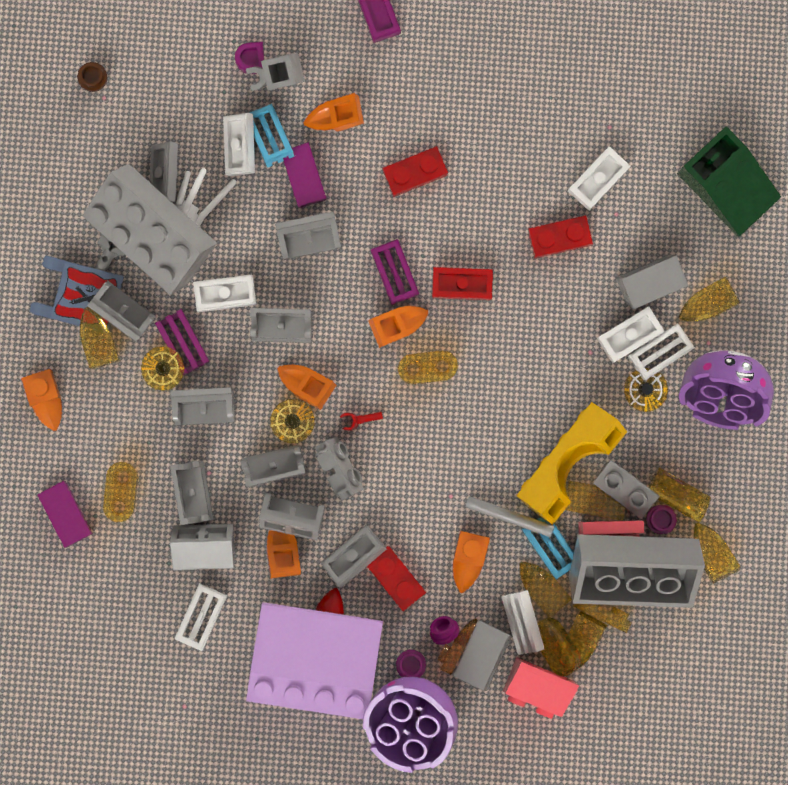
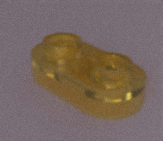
[398,351,458,385]
[103,462,138,522]
[573,604,632,634]
[537,618,581,676]

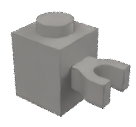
[246,53,305,91]

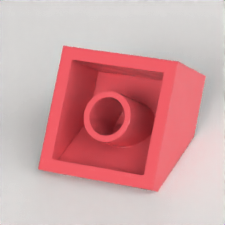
[503,657,579,719]

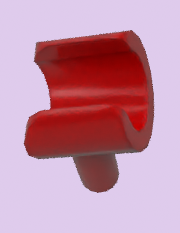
[340,412,383,431]

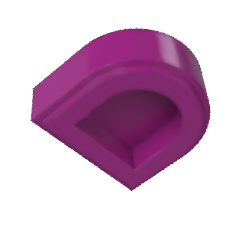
[234,41,265,74]

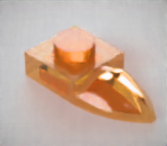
[437,618,478,675]

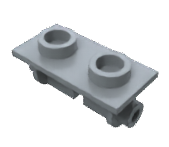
[314,436,364,501]
[593,460,660,519]

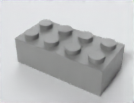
[82,164,217,295]
[569,534,705,608]

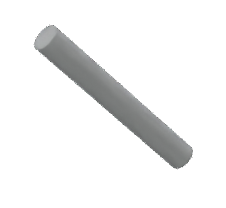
[466,496,555,537]

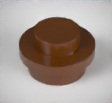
[77,62,107,92]

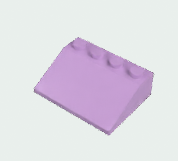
[246,602,383,719]

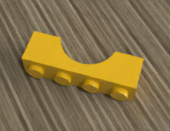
[516,402,627,525]

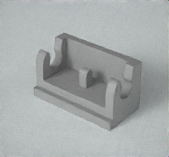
[275,211,341,260]
[615,255,688,309]
[87,281,156,343]
[250,308,312,343]
[171,387,235,426]
[241,444,307,488]
[170,461,214,525]
[259,493,325,541]
[170,524,235,570]
[453,621,512,691]

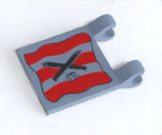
[30,256,124,334]

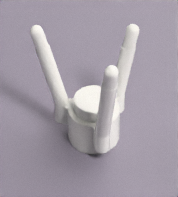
[175,168,236,227]

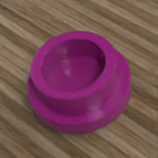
[646,505,677,535]
[430,616,460,645]
[396,649,426,678]

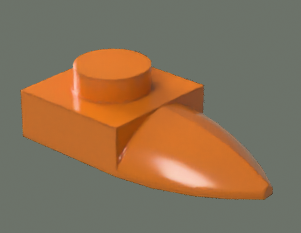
[303,93,364,132]
[368,306,429,348]
[277,364,337,410]
[21,369,62,431]
[267,530,301,579]
[453,531,490,593]

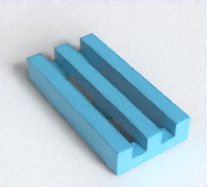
[250,104,295,168]
[521,517,574,579]

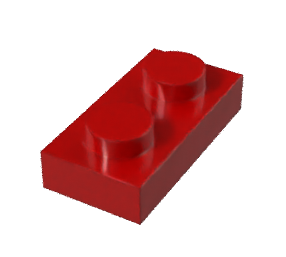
[382,146,448,197]
[528,215,593,259]
[432,267,493,300]
[367,545,426,611]

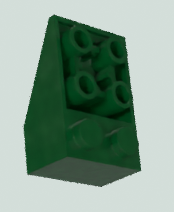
[677,126,782,238]

